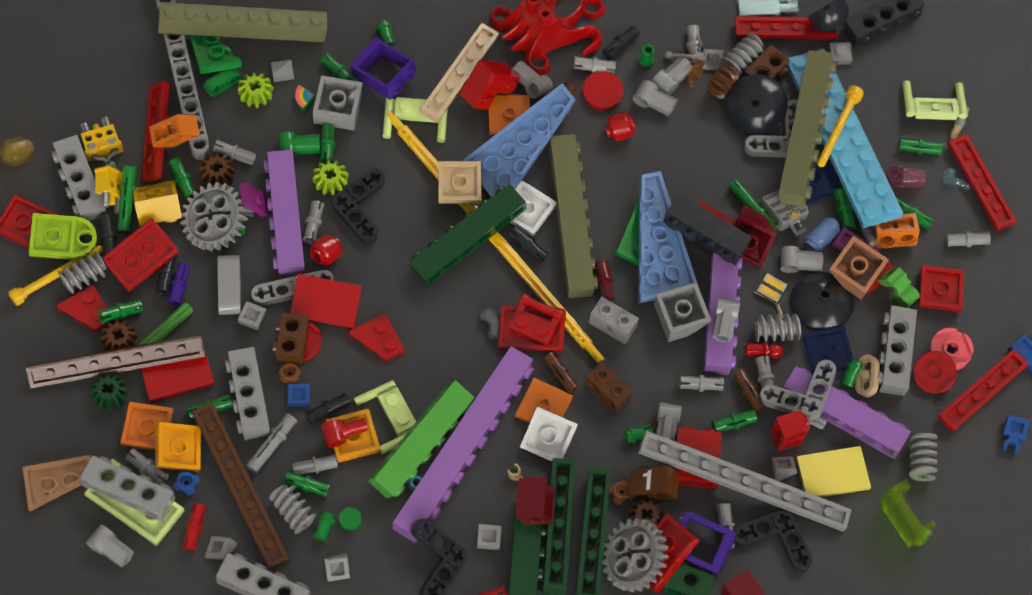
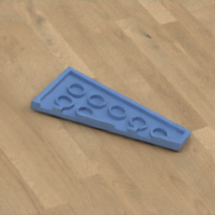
[463,83,576,198]

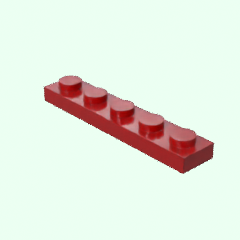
[734,16,838,39]
[141,81,169,184]
[948,134,1017,232]
[937,349,1029,433]

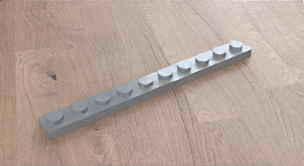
[638,431,852,532]

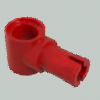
[321,418,368,448]

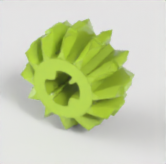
[238,72,273,109]
[312,159,349,196]

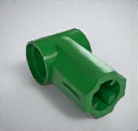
[278,132,320,158]

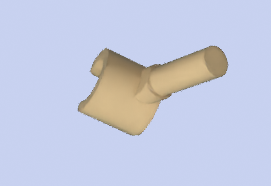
[508,464,523,481]

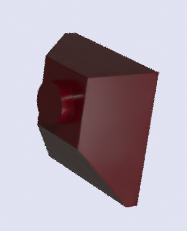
[734,206,778,268]

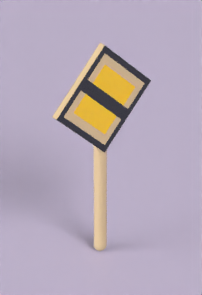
[754,271,790,340]

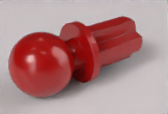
[744,342,783,360]

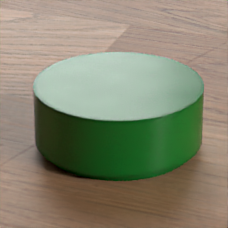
[339,507,361,531]

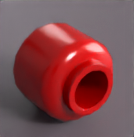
[604,112,637,142]
[310,234,342,266]

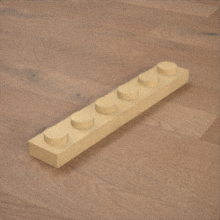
[419,23,499,123]

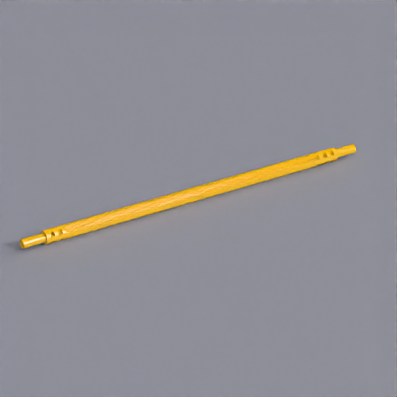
[387,112,605,364]

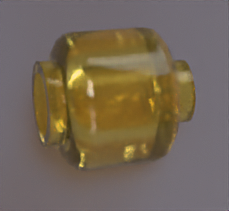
[0,136,34,167]

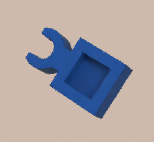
[1002,414,1030,455]

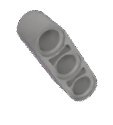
[218,255,241,315]

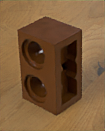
[743,45,790,80]
[272,313,310,365]
[585,362,633,415]

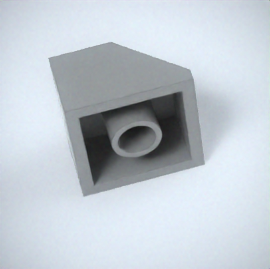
[313,75,363,131]
[654,282,711,342]

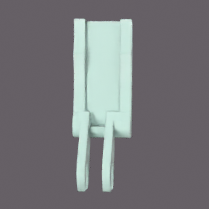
[737,0,799,17]

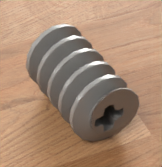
[720,33,764,77]
[57,251,106,294]
[754,313,801,342]
[909,433,938,481]
[269,484,316,534]

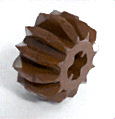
[706,63,740,99]
[199,152,236,185]
[100,319,138,351]
[627,498,665,525]

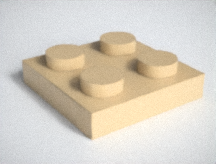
[438,161,481,204]

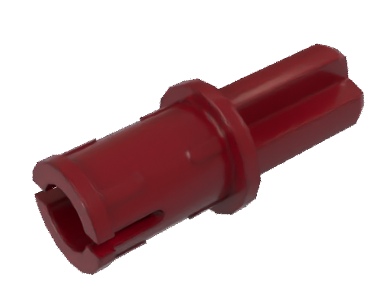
[595,260,615,302]

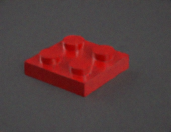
[918,265,965,312]

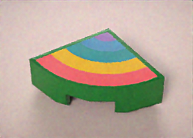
[295,84,316,113]

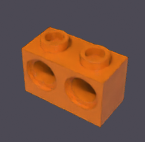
[149,114,200,148]
[872,213,920,249]

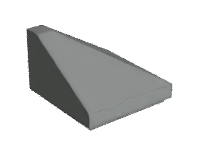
[702,48,724,70]
[271,60,294,82]
[771,457,797,482]
[205,536,237,560]
[325,553,350,581]

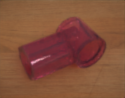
[885,165,926,190]

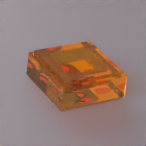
[687,59,706,88]

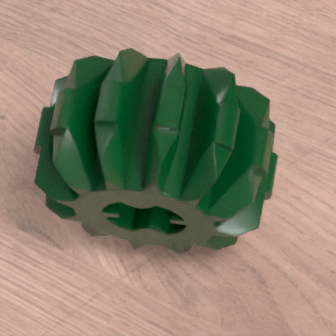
[90,373,128,412]

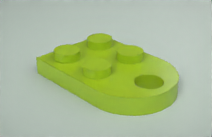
[29,213,97,260]

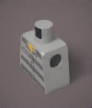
[760,190,809,236]

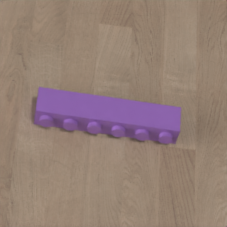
[264,150,305,277]
[703,252,742,375]
[783,366,911,460]

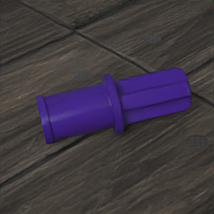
[167,263,190,306]

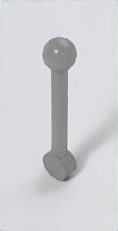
[665,51,706,61]

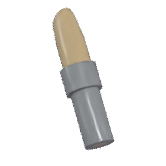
[950,106,970,139]
[860,224,877,247]

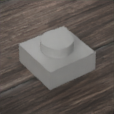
[829,43,852,65]
[238,301,267,330]
[477,524,501,550]

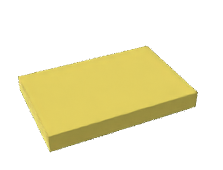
[796,446,871,497]

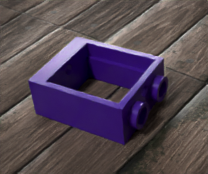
[349,37,417,100]
[677,511,737,577]

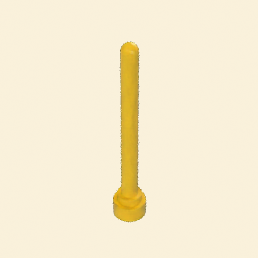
[817,86,864,167]
[8,245,103,306]

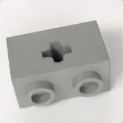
[589,297,639,345]

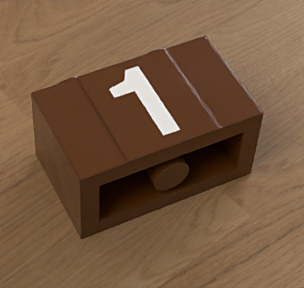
[627,464,679,502]

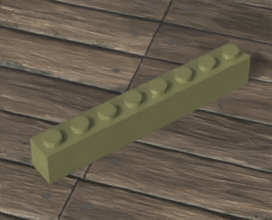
[158,2,327,42]
[779,50,837,207]
[549,134,598,299]

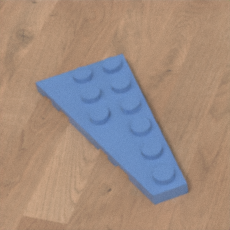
[638,171,698,304]

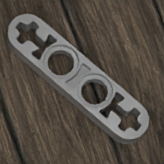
[251,270,334,306]

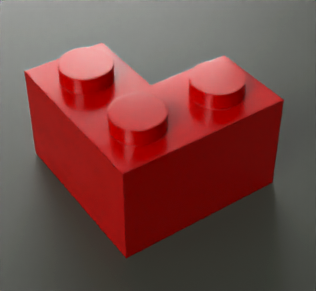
[460,60,521,110]

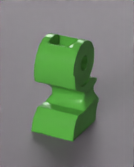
[877,267,920,308]

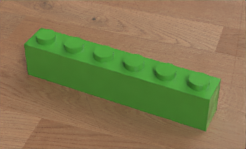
[367,380,475,498]

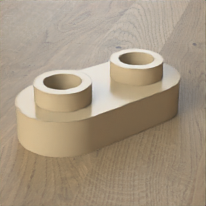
[855,354,880,398]

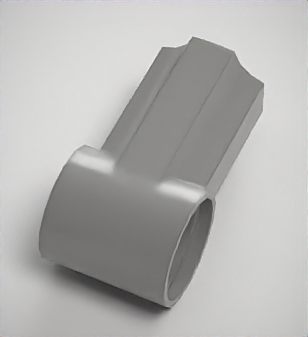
[652,57,693,96]
[512,61,553,99]
[633,80,677,116]
[780,246,823,273]
[712,298,740,343]
[656,402,682,441]
[86,525,134,568]

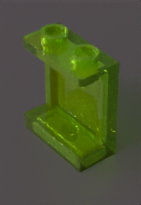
[879,480,936,548]

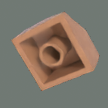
[829,236,889,300]

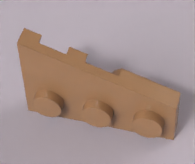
[23,455,91,512]

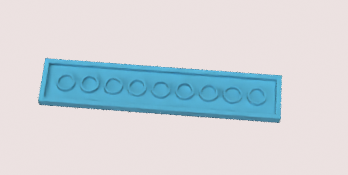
[788,49,903,228]

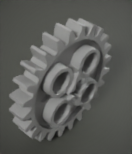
[180,182,248,252]
[603,518,669,592]

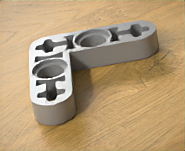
[744,100,798,158]
[760,360,836,420]

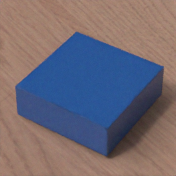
[287,384,310,407]

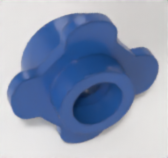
[173,470,200,495]

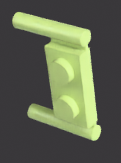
[902,81,968,120]
[382,97,448,143]
[353,380,416,454]

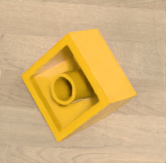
[133,180,182,226]

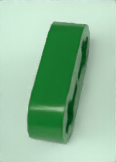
[203,68,242,97]

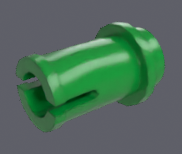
[376,20,396,47]
[638,44,655,67]
[841,359,863,387]
[624,424,653,444]
[313,512,335,542]

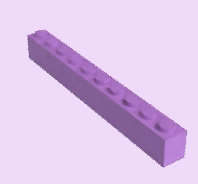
[393,346,534,543]

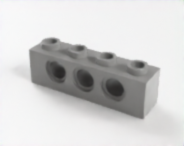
[51,135,107,222]
[878,305,917,396]
[225,347,270,440]
[80,455,175,522]
[216,553,310,595]

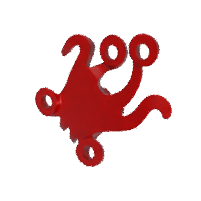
[490,0,606,76]

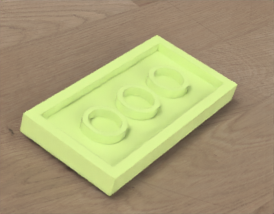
[84,458,184,546]

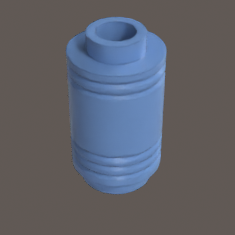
[804,217,840,252]

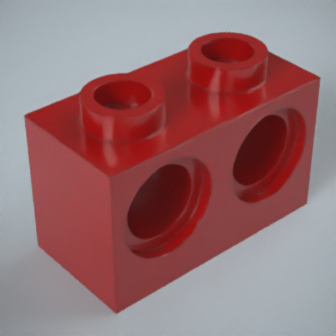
[770,410,810,452]

